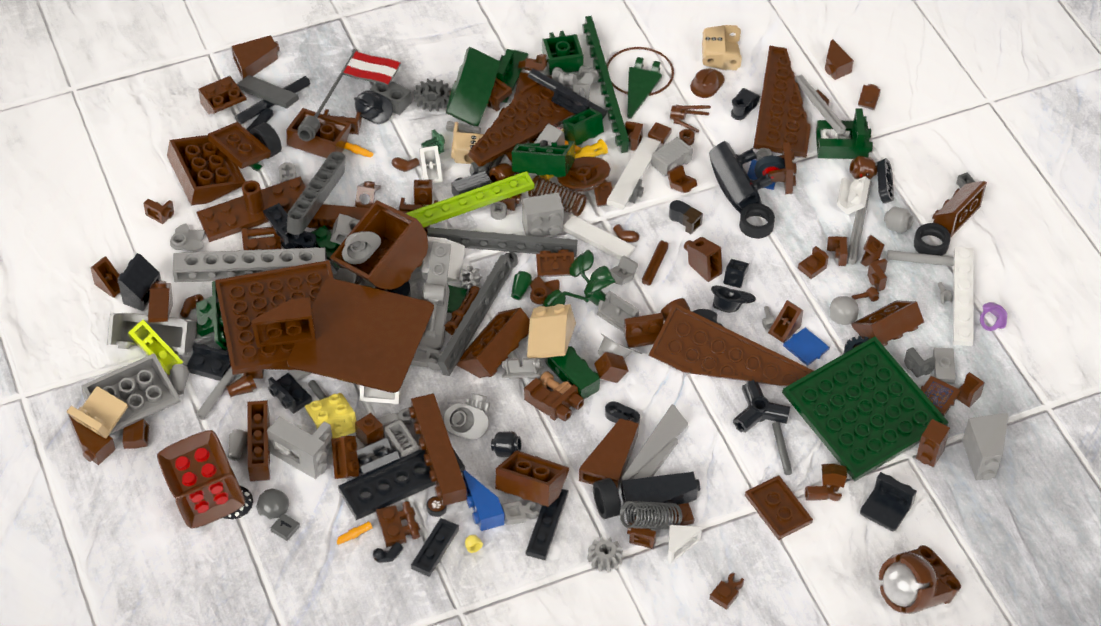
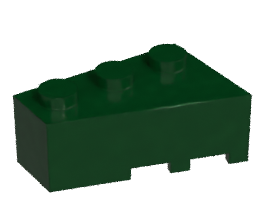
[512,141,575,177]

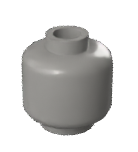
[884,207,913,233]

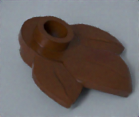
[530,276,562,304]

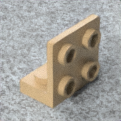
[67,386,128,439]

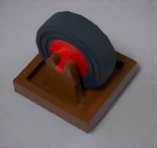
[754,142,797,194]

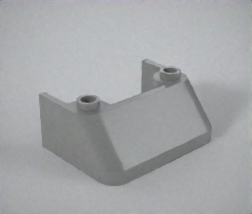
[107,312,197,355]

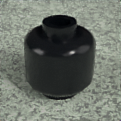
[491,431,522,457]

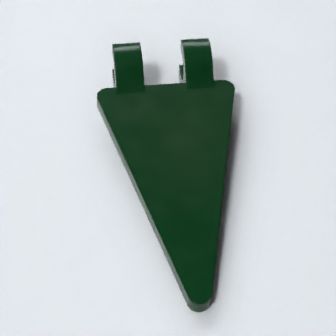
[627,57,662,119]

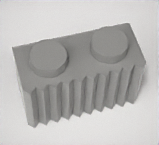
[651,137,693,177]

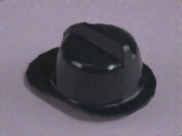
[354,90,393,124]
[711,285,756,313]

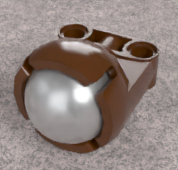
[879,545,961,614]

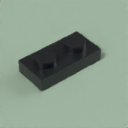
[551,85,590,115]

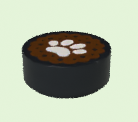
[426,496,447,517]

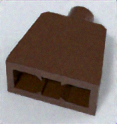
[683,237,722,282]

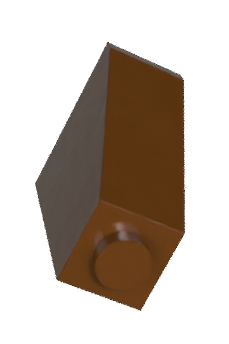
[231,35,280,80]

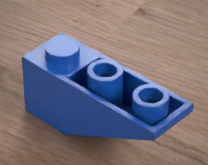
[463,470,504,531]

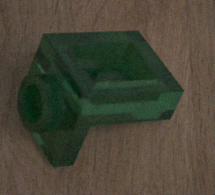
[421,129,445,154]

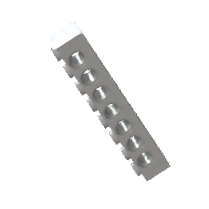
[172,247,326,282]

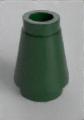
[511,271,532,300]

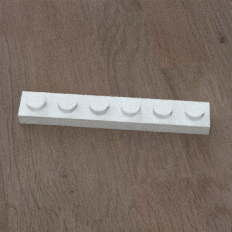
[953,246,974,346]

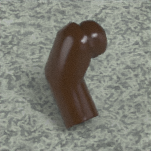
[391,157,420,172]

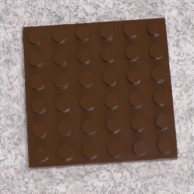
[215,260,334,375]

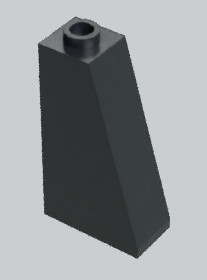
[621,471,700,523]

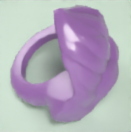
[980,302,1008,331]

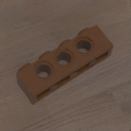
[247,400,270,481]

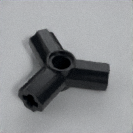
[733,380,790,433]

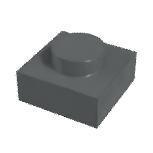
[469,162,490,174]

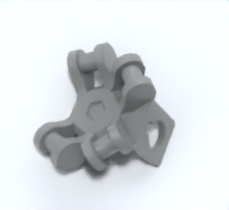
[552,66,599,100]

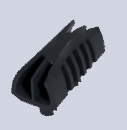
[709,141,772,214]

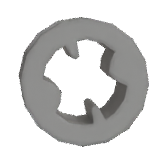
[490,202,507,220]

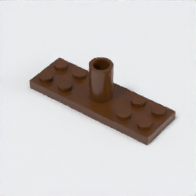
[196,176,306,242]

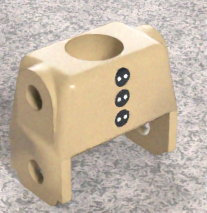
[702,25,742,70]
[451,122,494,164]

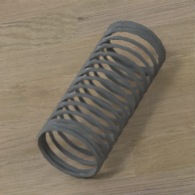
[620,501,682,530]

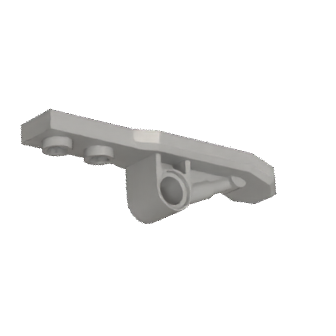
[419,242,451,350]

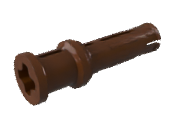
[444,286,480,335]

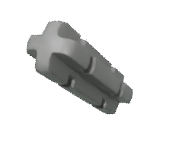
[446,121,481,134]

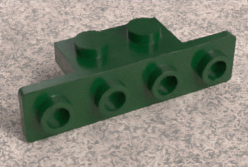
[496,49,529,103]
[196,281,228,350]

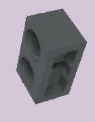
[370,81,412,115]

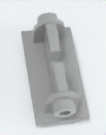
[502,358,545,380]

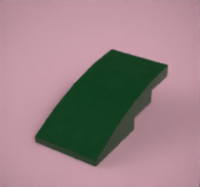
[446,46,500,126]

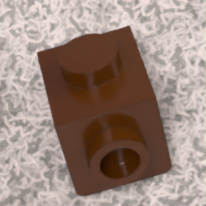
[858,84,881,111]
[667,165,698,193]
[860,235,884,267]
[867,258,888,291]

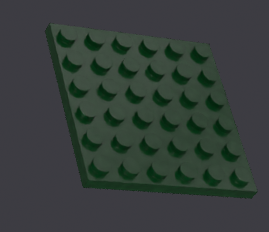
[782,336,949,481]

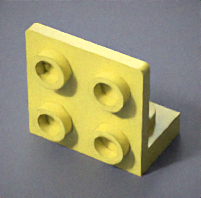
[305,393,357,439]

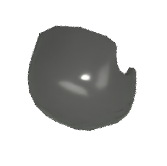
[256,489,289,520]

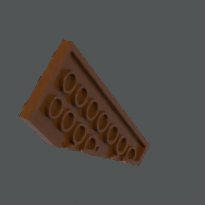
[753,45,811,158]
[468,75,575,167]
[648,303,814,387]

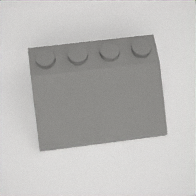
[81,353,181,434]

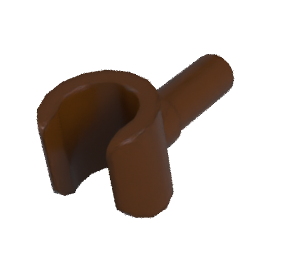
[851,287,879,302]

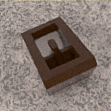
[90,256,120,298]
[768,300,804,343]

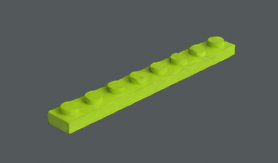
[405,171,534,227]

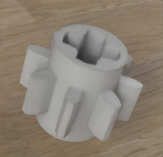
[458,266,483,289]
[466,394,490,412]

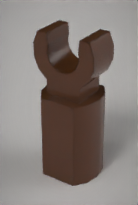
[804,485,842,501]

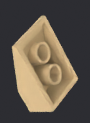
[527,304,576,358]

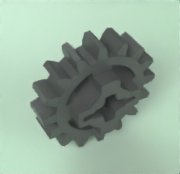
[413,78,451,112]

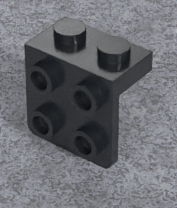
[860,472,917,532]

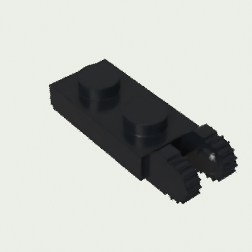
[263,203,300,244]

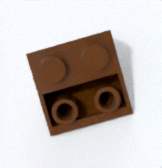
[198,76,247,115]

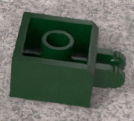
[542,30,584,76]

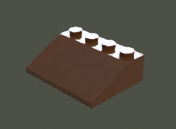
[167,135,246,206]

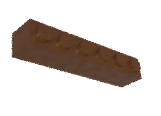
[408,393,467,506]

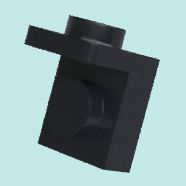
[723,259,749,288]

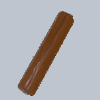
[642,240,669,286]

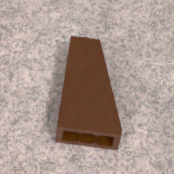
[579,419,639,490]

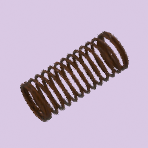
[528,176,587,217]

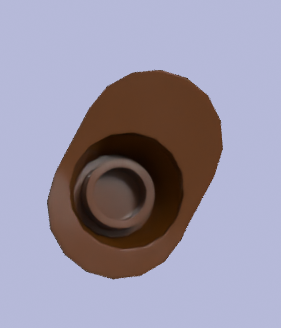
[690,68,725,98]

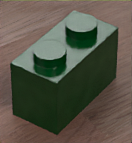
[562,108,604,146]

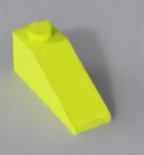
[128,320,183,375]

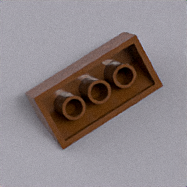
[457,307,530,378]

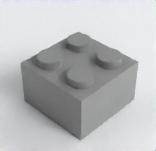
[522,193,564,237]

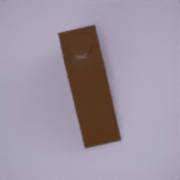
[148,281,173,323]
[67,410,116,465]

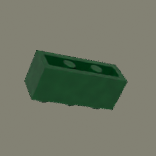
[546,346,600,399]

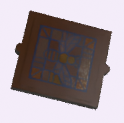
[921,376,961,416]

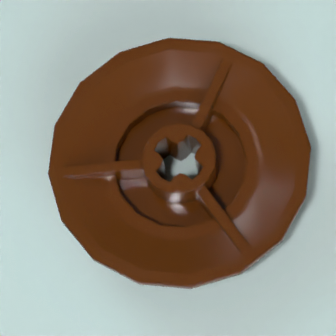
[557,157,611,192]

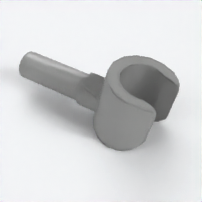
[938,282,952,304]
[762,306,775,329]

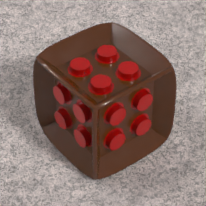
[157,430,245,529]

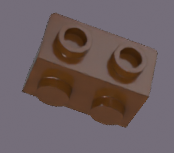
[331,436,359,479]

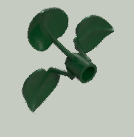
[542,250,616,307]

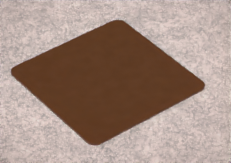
[287,278,434,393]

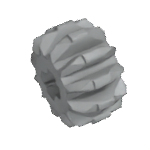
[588,537,623,573]

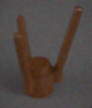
[670,105,711,133]

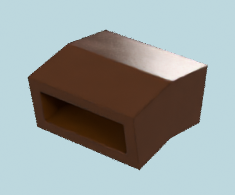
[122,419,149,449]
[821,464,847,488]

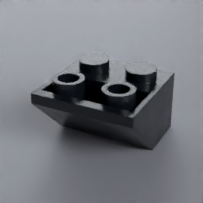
[118,253,161,311]

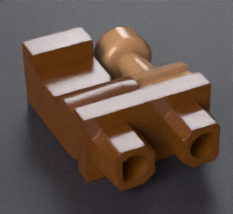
[524,371,584,422]

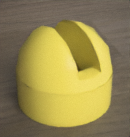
[465,534,483,553]

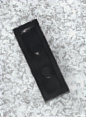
[411,518,459,577]

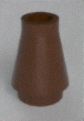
[226,374,257,397]

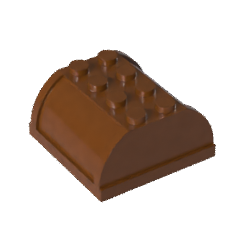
[330,200,428,289]

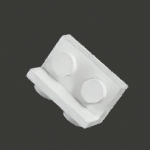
[836,176,870,215]

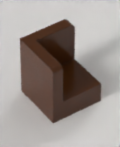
[957,372,985,408]

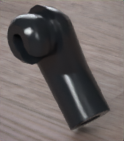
[373,542,403,563]

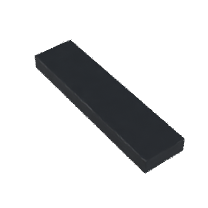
[526,489,569,560]

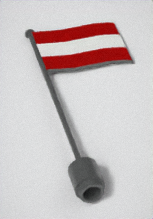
[298,49,401,141]

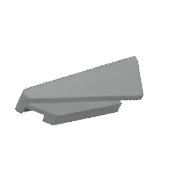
[620,404,688,488]

